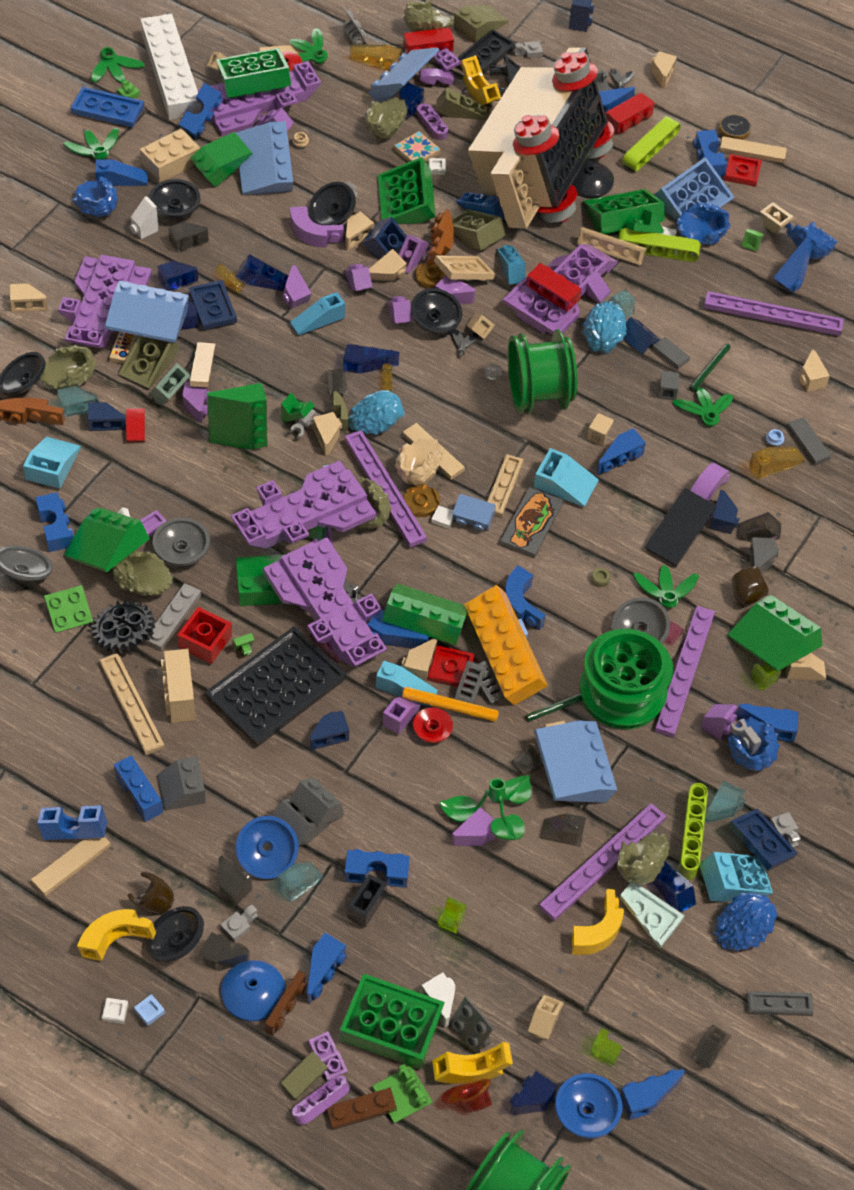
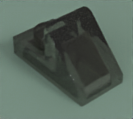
[511,742,544,776]

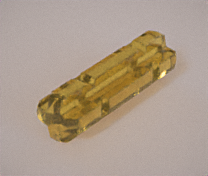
[382,363,392,392]

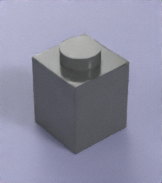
[658,371,679,400]

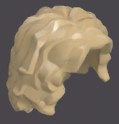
[395,437,443,486]

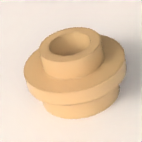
[292,132,309,147]

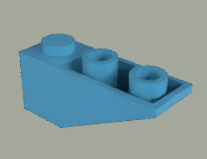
[497,245,526,284]
[290,292,345,335]

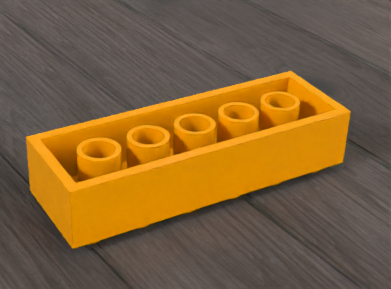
[464,585,548,705]

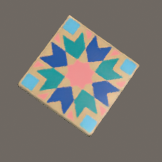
[394,131,441,162]

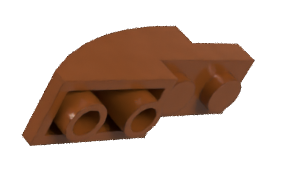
[426,209,454,266]
[0,398,65,425]

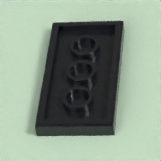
[456,29,516,75]
[645,488,717,567]

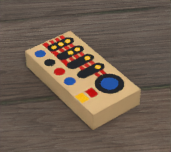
[109,332,137,364]

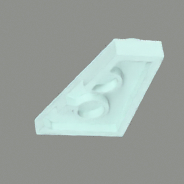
[620,883,684,949]

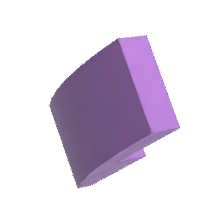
[434,48,461,71]
[419,68,454,85]
[308,1031,348,1080]

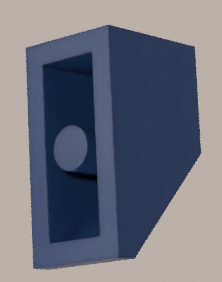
[88,402,126,431]
[710,490,740,534]
[310,711,350,750]

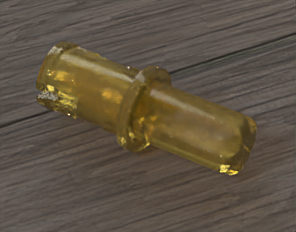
[216,264,245,293]

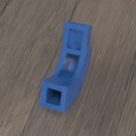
[505,565,546,630]

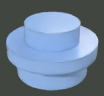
[766,429,784,446]

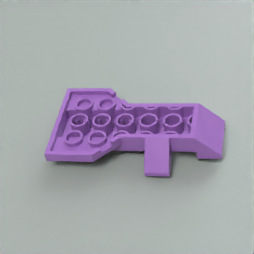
[197,61,321,137]
[503,244,618,335]
[58,255,152,348]
[231,460,376,548]
[262,538,387,667]

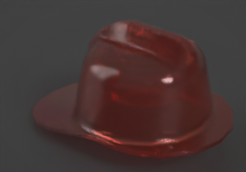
[441,1079,492,1112]

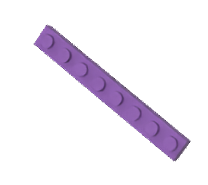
[704,291,844,336]
[345,430,427,548]
[655,606,715,738]
[539,803,666,921]

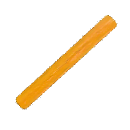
[402,687,499,722]

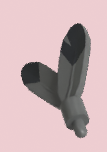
[610,69,634,89]
[452,329,478,357]

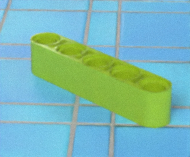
[622,116,681,171]
[618,228,701,262]
[679,783,708,880]

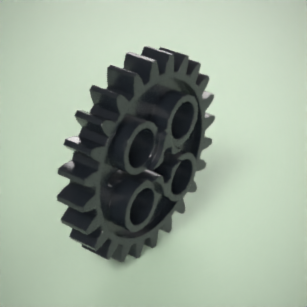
[91,600,155,654]

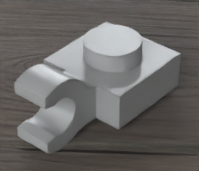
[514,41,543,58]
[289,409,316,439]
[730,719,761,755]
[770,812,800,848]
[221,905,258,942]

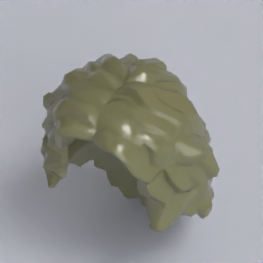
[403,0,453,32]
[364,97,408,139]
[40,345,96,390]
[355,477,392,529]
[112,551,173,596]
[617,832,669,885]

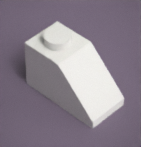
[130,197,158,239]
[421,973,456,1028]

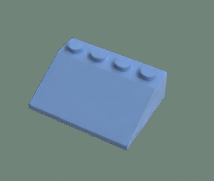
[368,48,439,103]
[236,121,293,195]
[654,157,734,221]
[105,281,189,343]
[534,720,617,803]

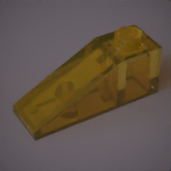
[350,44,402,72]
[749,447,805,479]

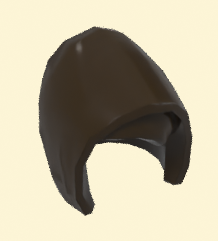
[732,566,769,606]
[127,872,174,914]

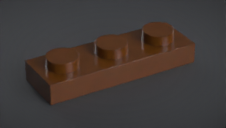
[265,971,307,1036]
[327,1087,397,1130]

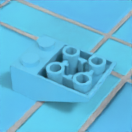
[23,437,81,489]
[534,448,599,507]
[700,852,773,902]

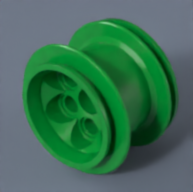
[507,329,577,414]
[580,629,673,730]
[466,1130,572,1190]

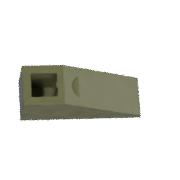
[436,87,488,120]

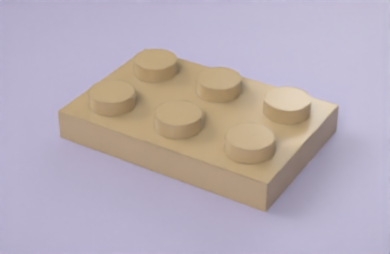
[434,256,495,281]

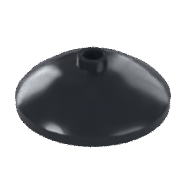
[571,160,614,198]
[149,179,201,218]
[309,182,356,226]
[411,288,462,334]
[0,352,46,395]
[145,906,204,963]

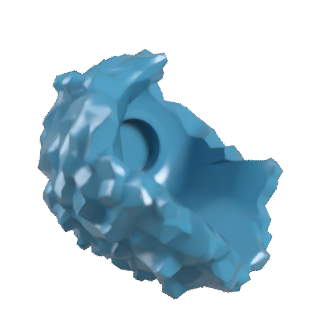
[582,301,627,354]
[348,390,405,435]

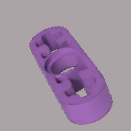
[417,103,448,140]
[292,1075,350,1124]

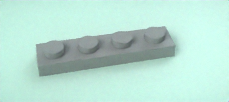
[144,583,201,651]

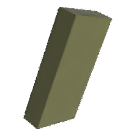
[281,1051,329,1100]

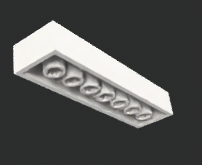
[141,14,201,120]

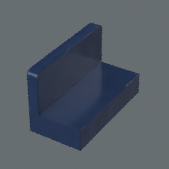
[623,317,661,354]

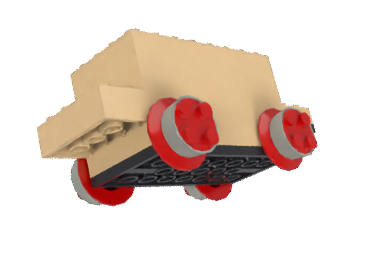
[468,48,615,228]

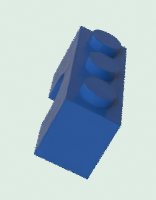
[179,83,223,139]
[693,130,727,177]
[35,492,74,552]
[113,755,163,822]
[37,805,108,840]
[345,849,410,888]

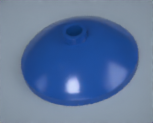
[236,816,299,879]
[221,960,286,1022]
[555,1073,622,1139]

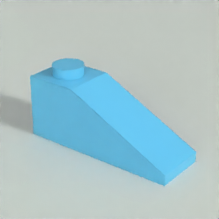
[376,661,438,708]

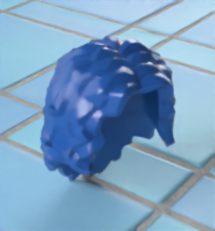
[73,177,118,217]
[677,202,730,245]
[786,222,837,260]
[727,717,780,771]
[714,892,777,951]

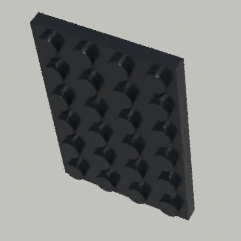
[205,626,347,747]

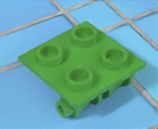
[44,585,93,633]
[372,1064,433,1124]

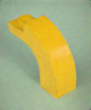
[460,56,501,104]
[572,889,624,955]
[77,909,156,961]
[432,1042,513,1084]

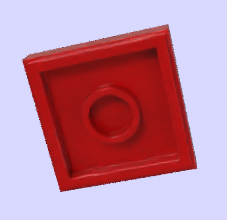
[724,154,762,187]
[427,645,475,688]

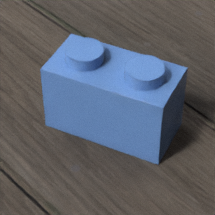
[453,494,496,531]

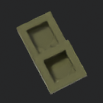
[333,391,348,431]

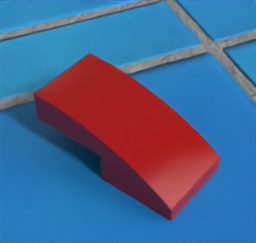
[126,408,145,442]

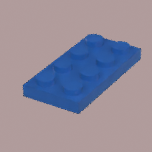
[71,87,144,128]

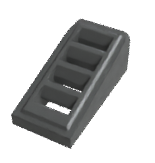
[455,661,487,704]
[469,661,505,705]

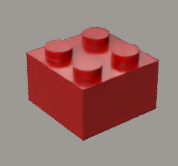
[177,607,232,664]

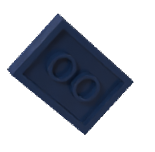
[189,280,237,330]
[728,809,798,871]

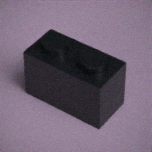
[347,874,387,928]

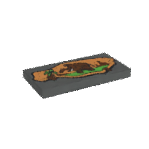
[500,487,564,558]

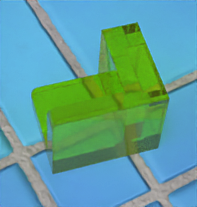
[750,663,781,691]
[437,897,467,934]
[590,1027,622,1066]

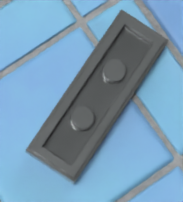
[787,417,831,465]
[747,991,814,1016]

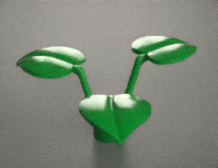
[440,775,532,840]

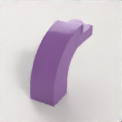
[290,207,344,247]
[690,463,731,501]

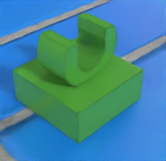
[117,80,140,99]
[741,229,763,251]
[232,633,254,657]

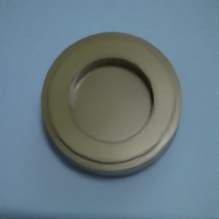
[591,568,611,587]

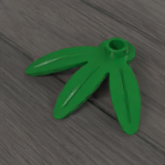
[287,28,328,64]
[91,47,145,83]
[63,128,119,160]
[673,387,733,427]
[633,565,699,608]

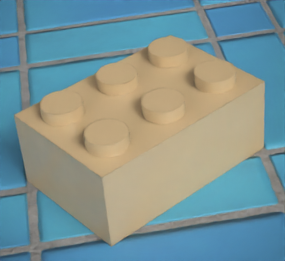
[140,129,200,183]
[161,649,195,723]

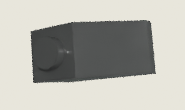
[749,537,779,574]

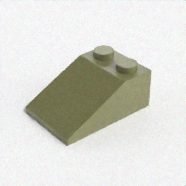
[453,4,509,43]
[452,209,505,251]
[119,336,180,389]

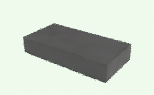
[652,337,690,370]

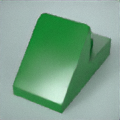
[626,209,664,234]
[281,393,315,423]

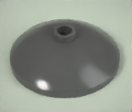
[153,518,210,566]
[0,546,53,582]
[612,597,670,644]

